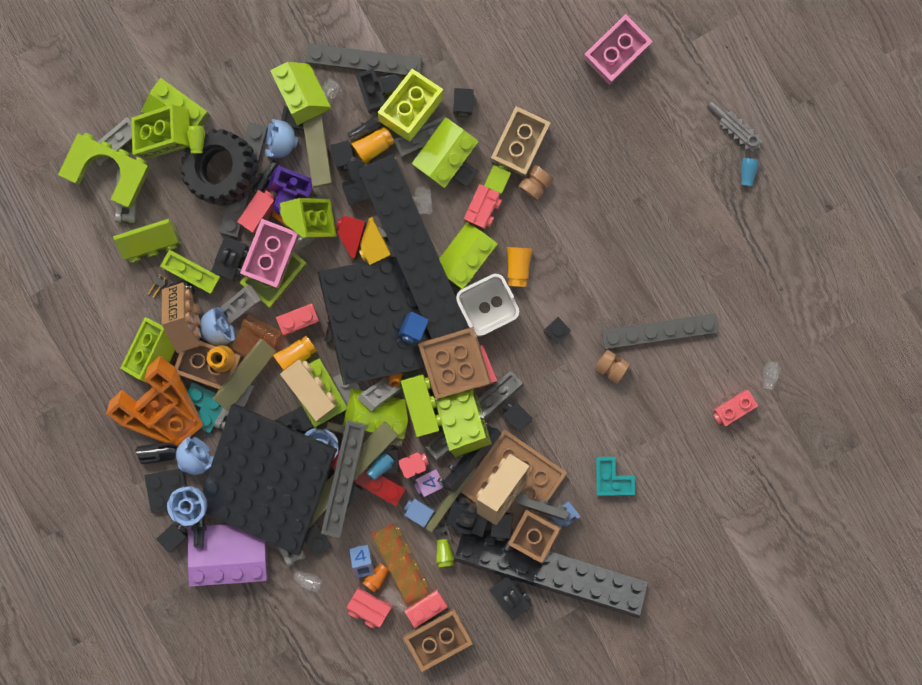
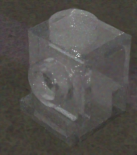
[412,186,433,215]

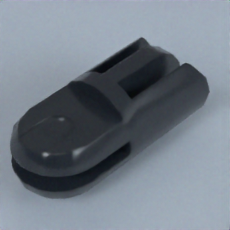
[135,443,178,465]

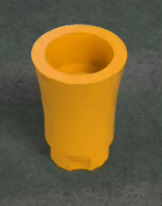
[350,127,395,166]
[506,247,533,287]
[273,336,317,371]
[207,345,235,372]

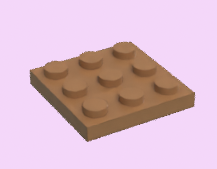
[418,327,491,399]

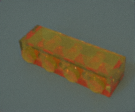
[371,523,429,603]

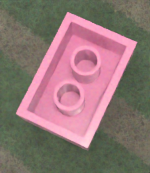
[583,14,653,85]
[240,219,300,289]

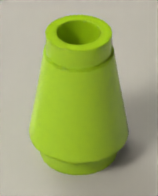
[186,126,206,154]
[436,539,454,568]

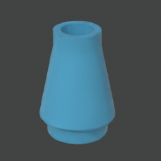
[740,158,760,186]
[366,452,394,481]

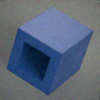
[398,312,429,344]

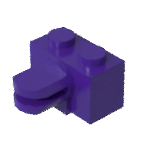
[267,166,312,215]

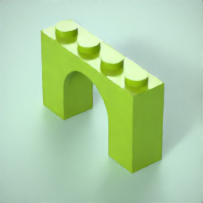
[58,133,151,209]

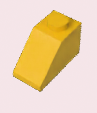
[359,217,390,265]

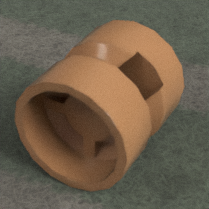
[518,165,554,201]
[594,349,630,384]

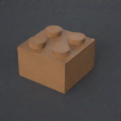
[508,509,563,563]

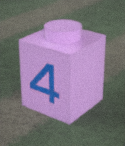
[414,468,443,497]

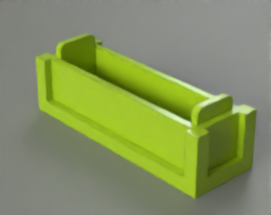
[160,250,221,295]

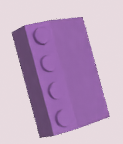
[188,524,269,587]

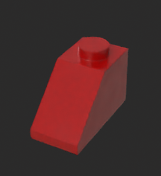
[336,215,366,260]

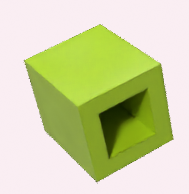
[484,164,511,196]

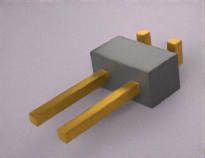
[148,274,166,298]

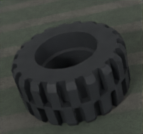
[180,129,258,206]

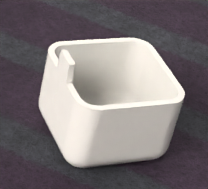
[456,274,519,337]

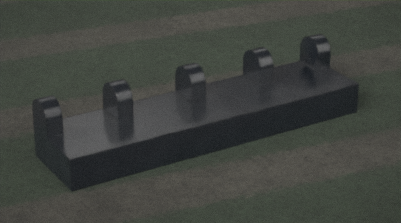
[437,422,502,493]

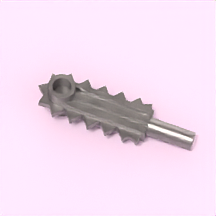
[707,101,763,152]

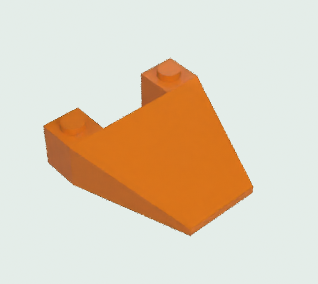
[106,356,203,447]

